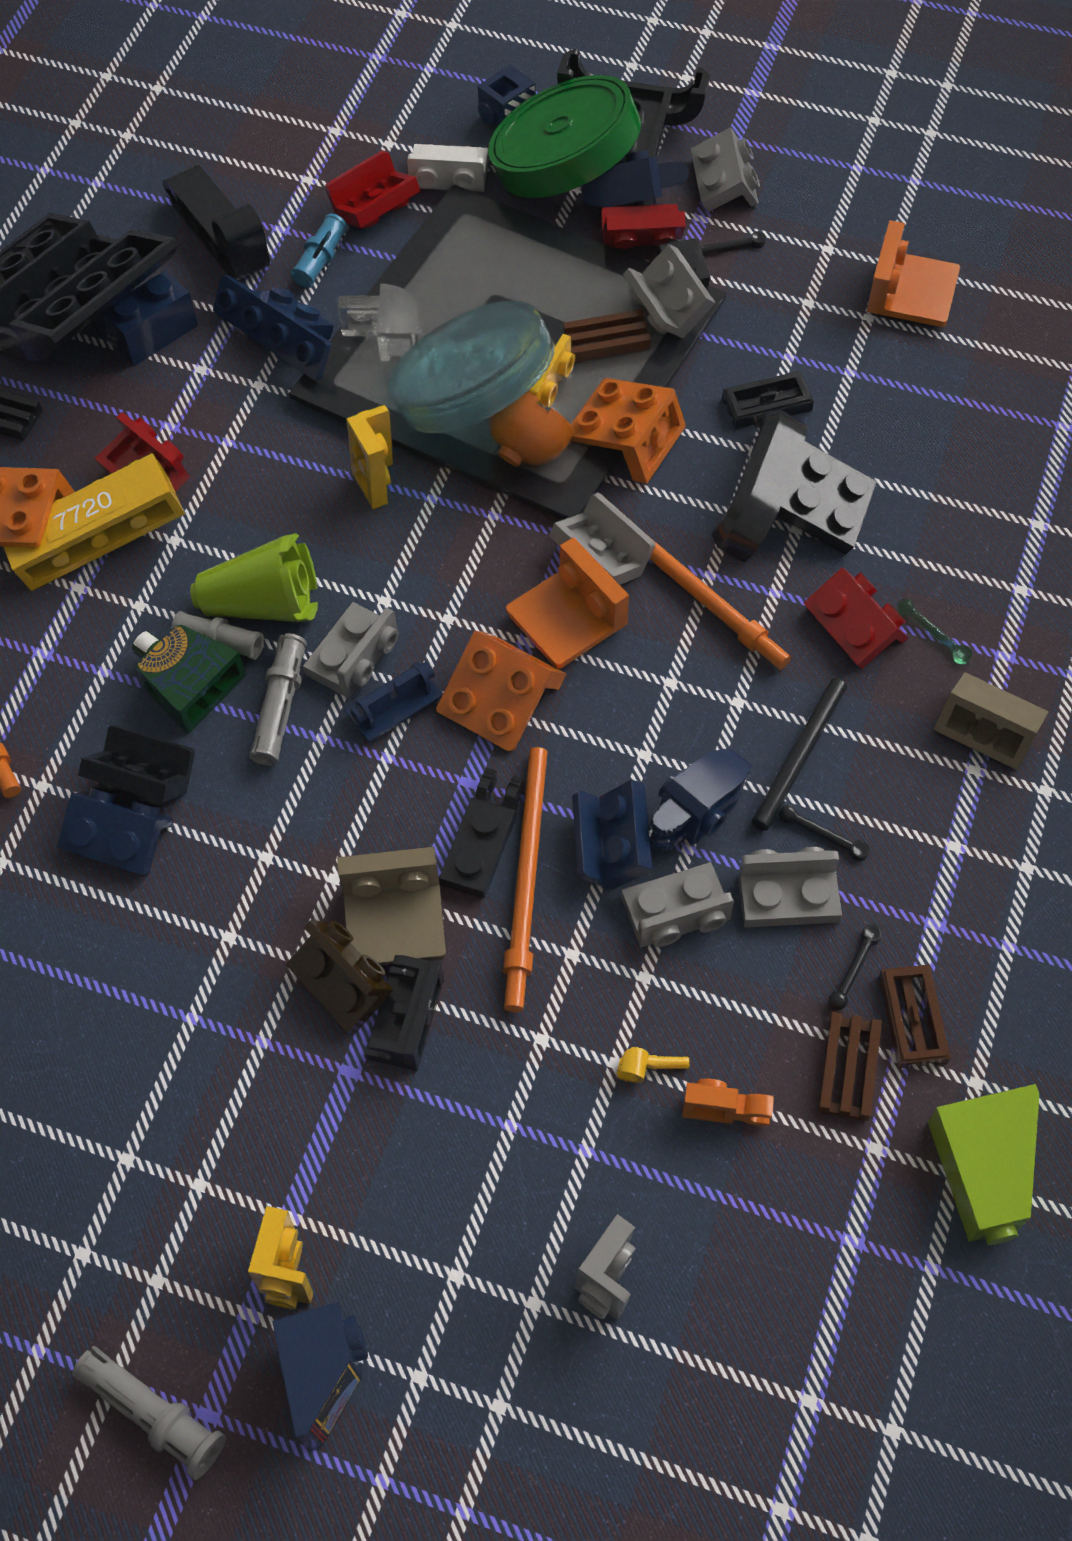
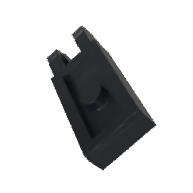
[439,768,524,899]

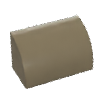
[933,672,1049,770]

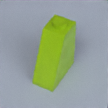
[928,1084,1039,1245]

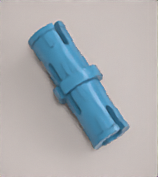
[291,213,348,288]

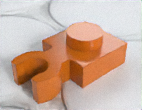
[682,1079,774,1126]

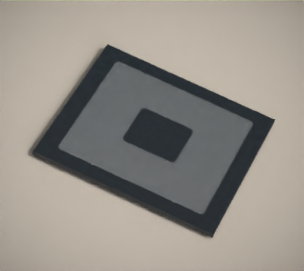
[289,185,727,520]

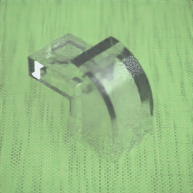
[338,284,422,361]

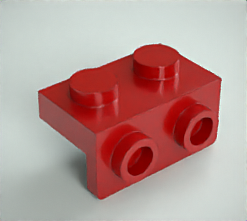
[325,150,421,229]
[601,204,686,249]
[94,412,190,492]
[803,567,909,669]

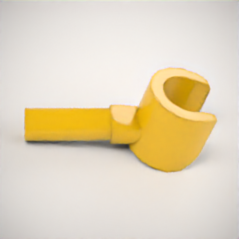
[617,1047,689,1083]

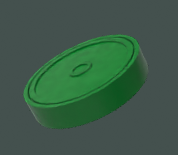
[488,75,641,198]

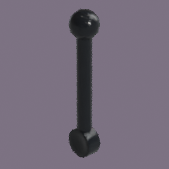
[699,231,766,254]
[779,804,870,861]
[828,924,883,1010]

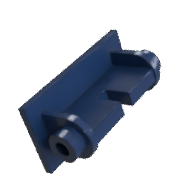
[344,661,443,743]

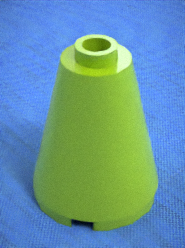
[190,533,318,622]

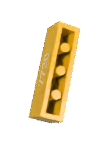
[3,453,185,591]

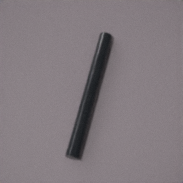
[751,678,847,831]

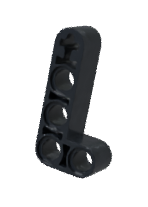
[163,164,270,281]

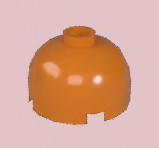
[489,385,575,467]

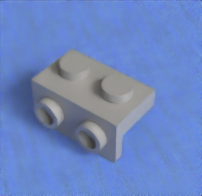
[691,127,760,212]
[549,493,655,585]

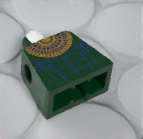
[132,625,246,734]

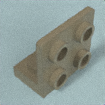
[337,847,446,966]

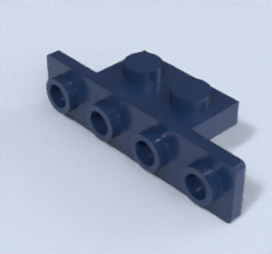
[213,275,334,380]

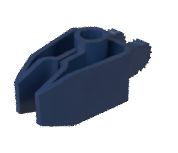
[581,150,690,207]
[649,748,752,854]

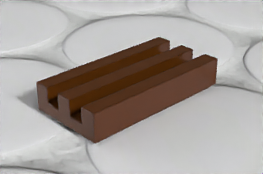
[563,309,651,362]
[879,964,951,1069]
[818,1011,882,1121]

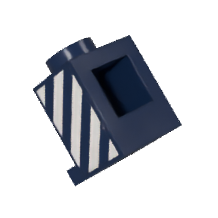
[478,64,536,125]

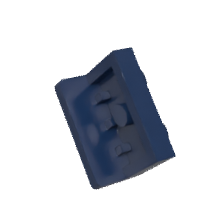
[56,786,173,875]

